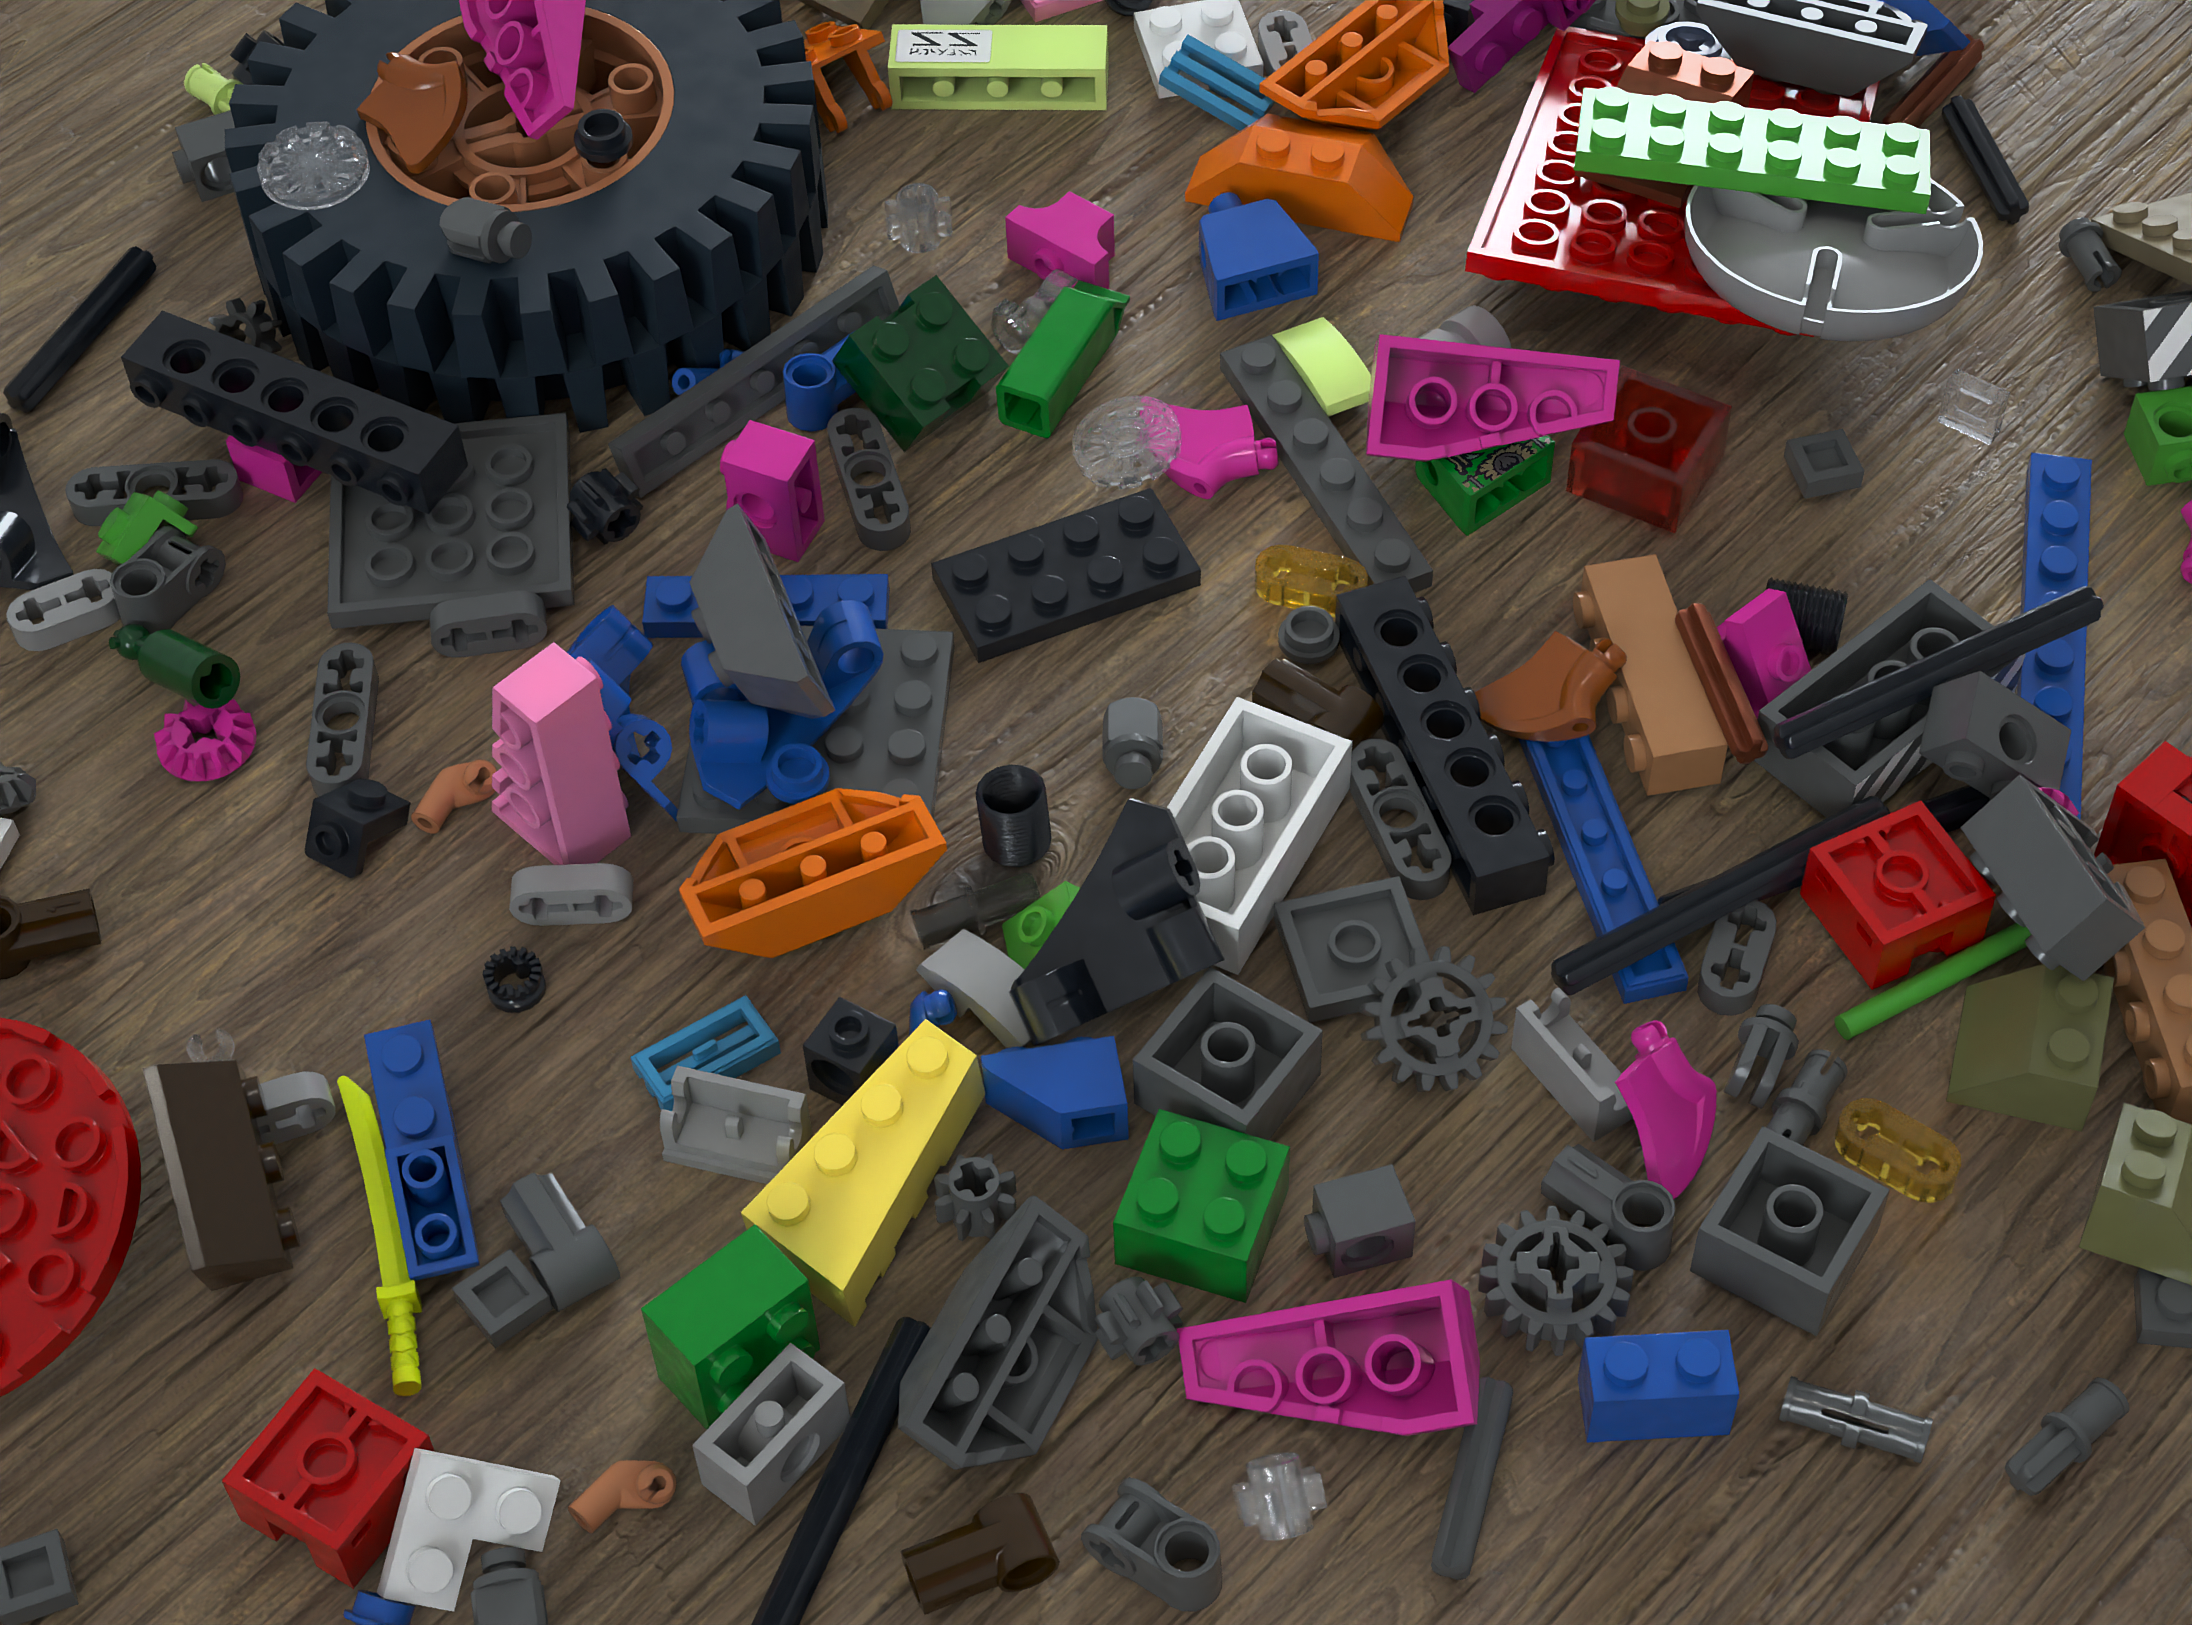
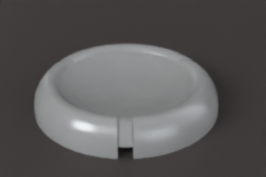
[1685,180,1983,341]

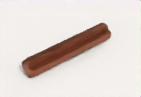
[1882,33,1984,129]
[1675,603,1768,764]

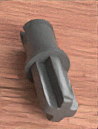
[2005,1377,2129,1496]

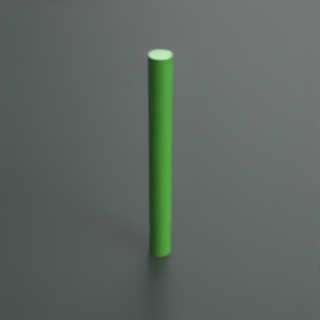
[1834,923,2031,1040]

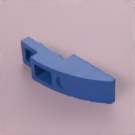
[364,1019,480,1281]

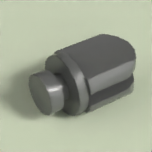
[439,197,532,264]
[1102,697,1163,789]
[1723,1004,1799,1109]
[471,1547,548,1625]

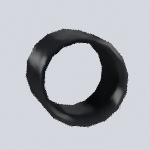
[1766,577,1848,655]
[975,764,1052,867]

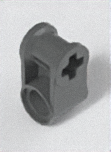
[110,525,226,634]
[1081,1477,1222,1612]

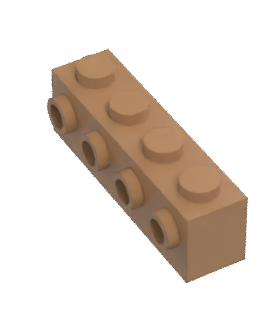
[1573,554,1728,796]
[2103,859,2192,1124]

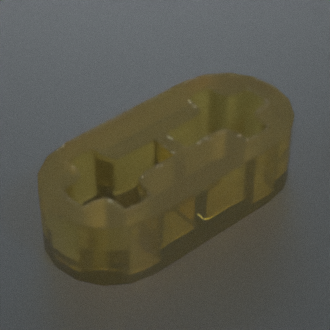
[1255,544,1368,618]
[1834,1098,1962,1203]

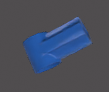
[783,331,856,431]

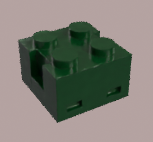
[832,275,1009,452]

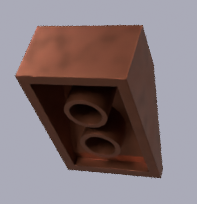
[1575,40,1754,208]

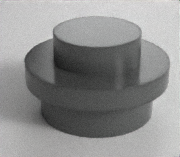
[1278,606,1340,664]

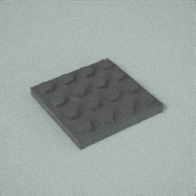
[327,413,574,629]
[676,626,955,834]

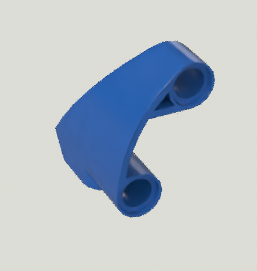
[681,600,884,810]
[567,605,678,822]

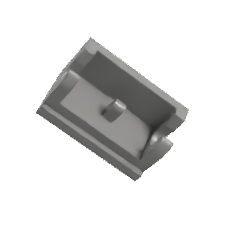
[1511,988,1633,1142]
[660,1066,813,1184]

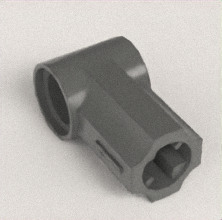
[1541,1144,1675,1271]
[500,1172,620,1312]

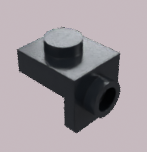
[305,778,411,878]

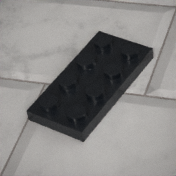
[931,488,1201,663]

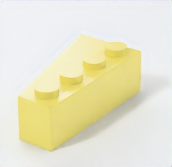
[741,1019,985,1327]

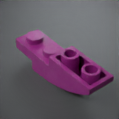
[1448,0,1596,93]

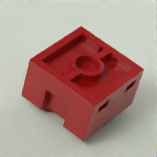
[2094,741,2192,928]
[1800,800,1996,990]
[222,1368,435,1589]

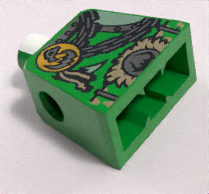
[1415,436,1555,536]

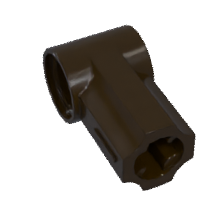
[1252,658,1384,751]
[0,888,102,980]
[901,1493,1060,1615]

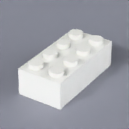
[1167,697,1352,975]

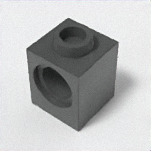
[172,110,235,202]
[1304,1164,1416,1278]

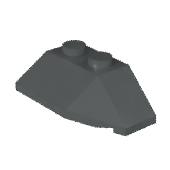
[1696,0,1928,97]
[689,503,835,719]
[898,1195,1098,1470]

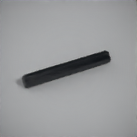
[3,246,157,413]

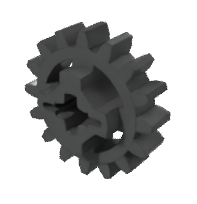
[1359,946,1508,1092]
[1478,1206,1633,1356]

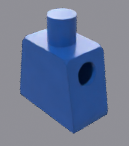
[1199,192,1319,321]

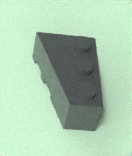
[1960,774,2146,981]

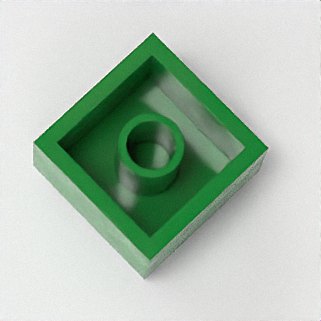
[1113,1109,1290,1303]
[641,1224,821,1430]

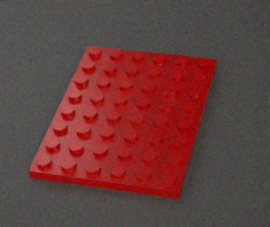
[1465,26,1880,337]

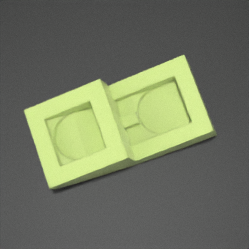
[1272,317,1371,416]

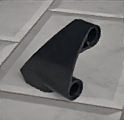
[0,413,74,590]
[1009,798,1225,1046]

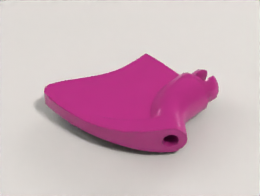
[1140,402,1279,499]
[1615,1020,1717,1200]

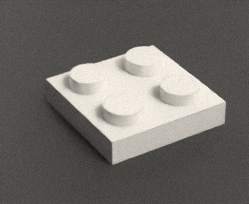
[1134,0,1263,99]

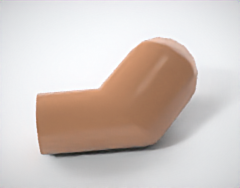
[411,759,497,834]
[568,1460,677,1533]

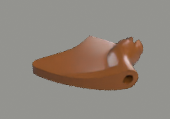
[356,52,468,174]
[1475,631,1627,742]

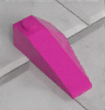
[459,0,586,140]
[1366,334,1620,462]

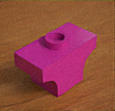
[1005,191,1115,289]
[1717,588,1811,719]

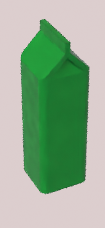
[996,280,1130,438]

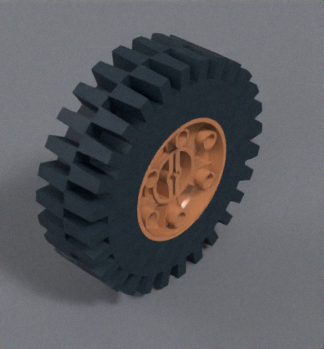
[225,0,828,433]

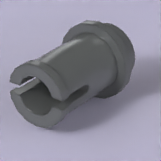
[2058,217,2122,292]

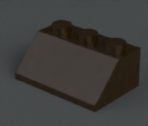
[142,1060,300,1291]

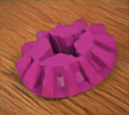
[154,699,257,782]

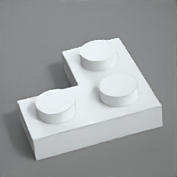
[377,1448,561,1611]

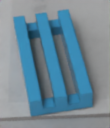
[1159,34,1275,131]
[631,995,781,1111]

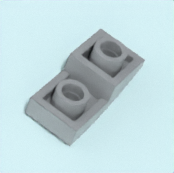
[916,929,1031,1048]

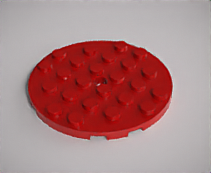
[0,1017,141,1397]

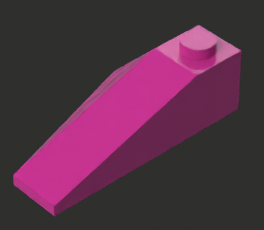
[1177,1279,1480,1436]

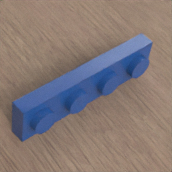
[642,574,890,638]

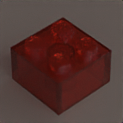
[1566,365,1732,533]

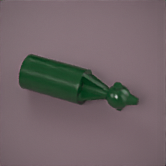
[109,624,240,709]

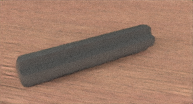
[1431,1377,1514,1580]

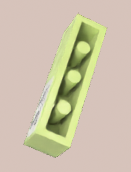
[888,24,1109,110]

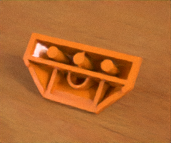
[1259,0,1449,130]
[1185,113,1414,242]
[679,788,947,958]

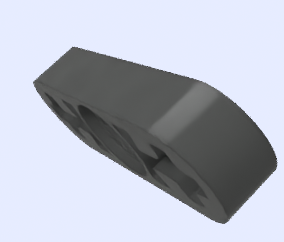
[827,408,911,551]
[65,459,243,526]
[306,643,379,796]
[1349,739,1451,900]

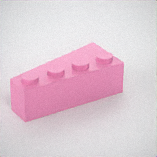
[492,642,631,865]

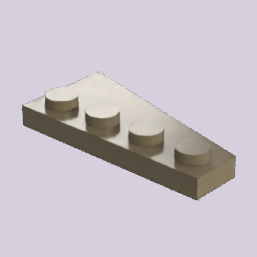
[2091,192,2192,285]

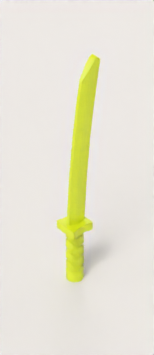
[337,1076,422,1396]

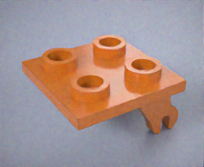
[804,21,892,133]

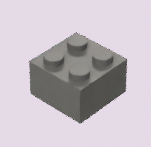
[1133,967,1323,1140]
[1690,1126,1890,1336]

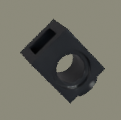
[803,997,899,1106]

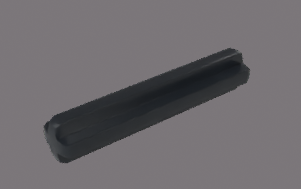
[1941,95,2029,224]

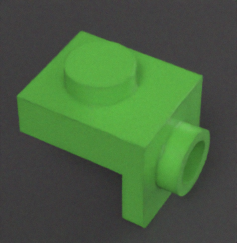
[96,490,198,566]

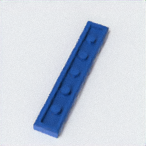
[1518,734,1689,1004]

